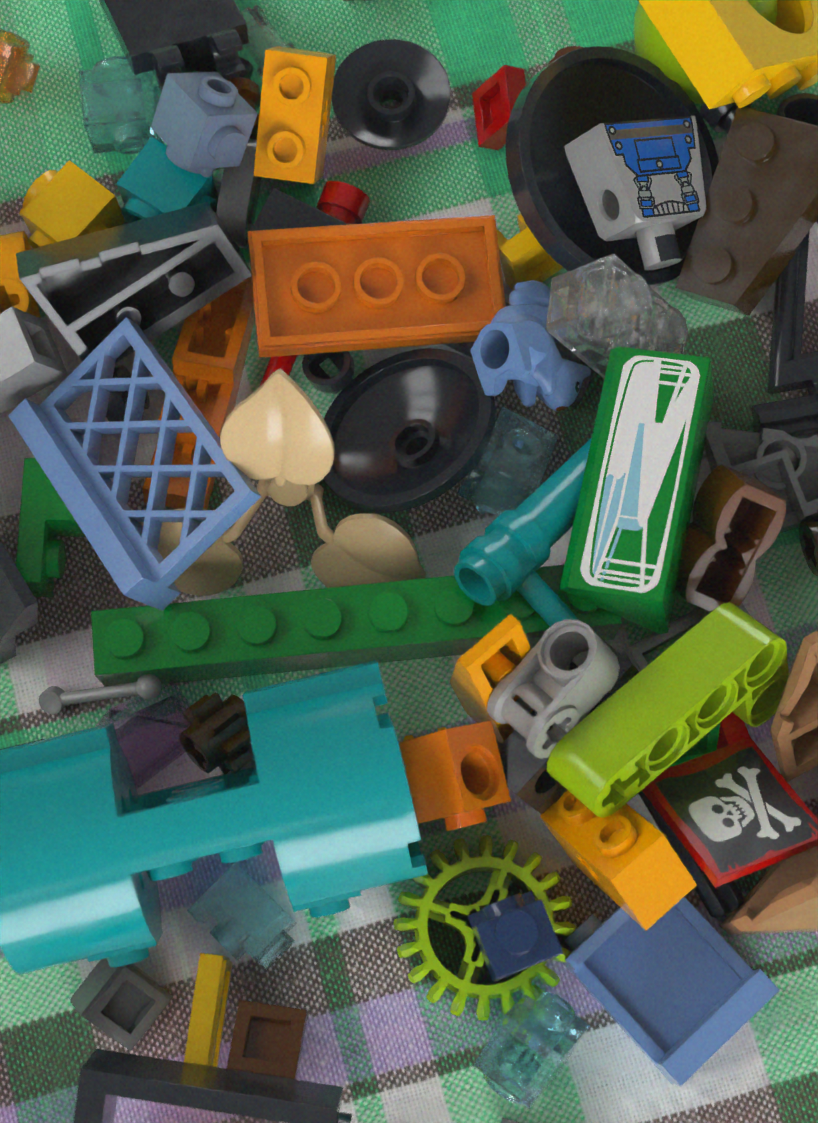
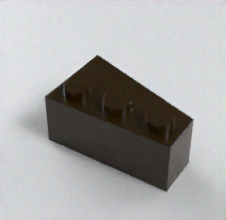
[675,106,818,316]

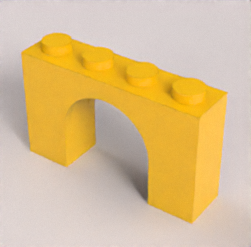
[638,0,818,110]

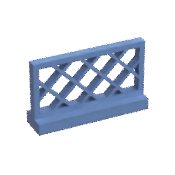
[8,317,262,611]

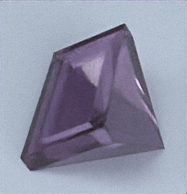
[95,681,191,789]

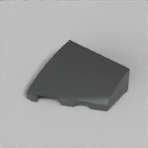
[704,421,818,534]

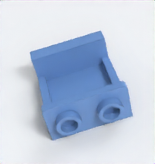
[563,897,779,1086]

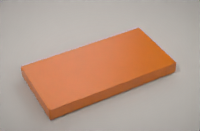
[248,215,506,358]

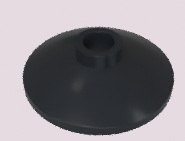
[332,39,451,150]

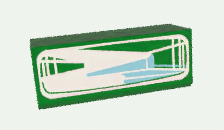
[559,347,714,634]

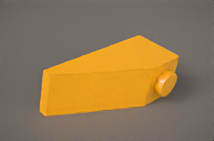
[449,614,533,743]

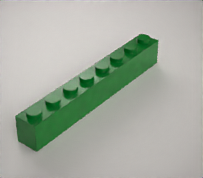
[91,565,622,686]

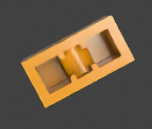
[253,46,336,184]
[540,790,697,931]

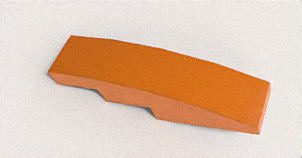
[142,276,255,510]

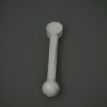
[39,674,162,715]

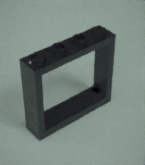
[73,1048,352,1123]

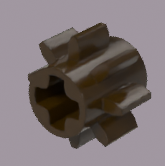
[179,692,254,775]

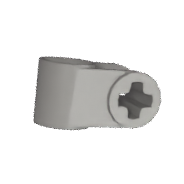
[487,619,619,759]

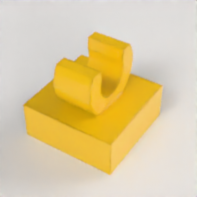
[497,214,564,291]

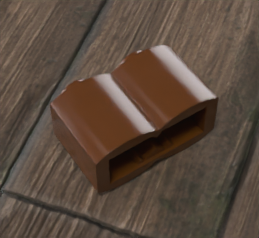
[677,464,786,612]

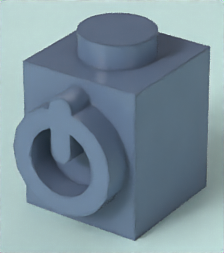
[151,72,258,177]

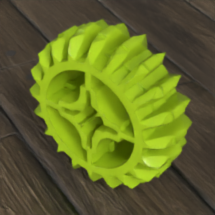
[394,835,576,1021]

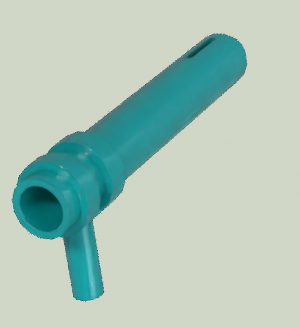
[454,437,592,627]

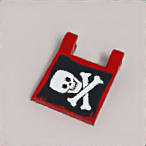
[642,712,818,888]

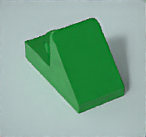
[16,458,86,597]

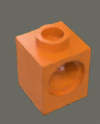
[399,721,511,831]

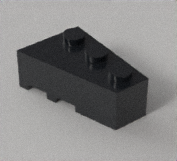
[16,201,252,364]

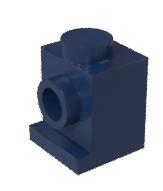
[468,891,563,982]

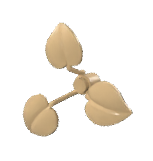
[158,369,426,596]

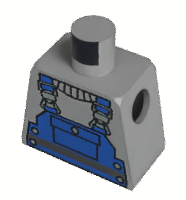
[564,116,707,270]

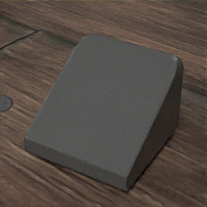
[70,958,173,1051]

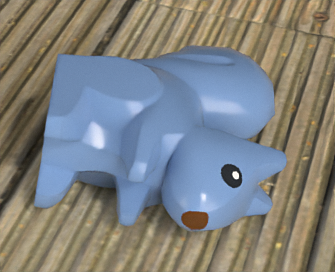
[470,280,591,411]

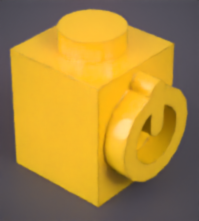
[19,160,125,249]

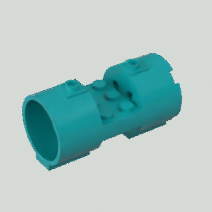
[0,660,428,974]

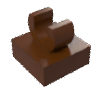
[226,1000,308,1080]

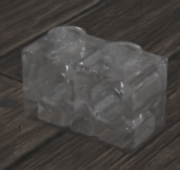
[546,253,688,379]

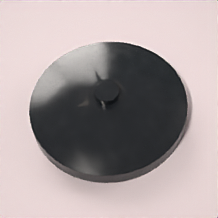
[505,46,719,292]

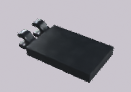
[99,0,249,92]

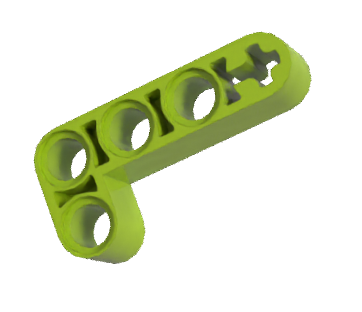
[547,602,789,818]

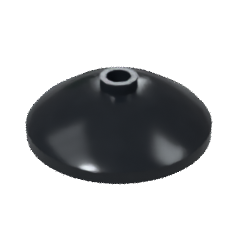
[323,348,496,513]

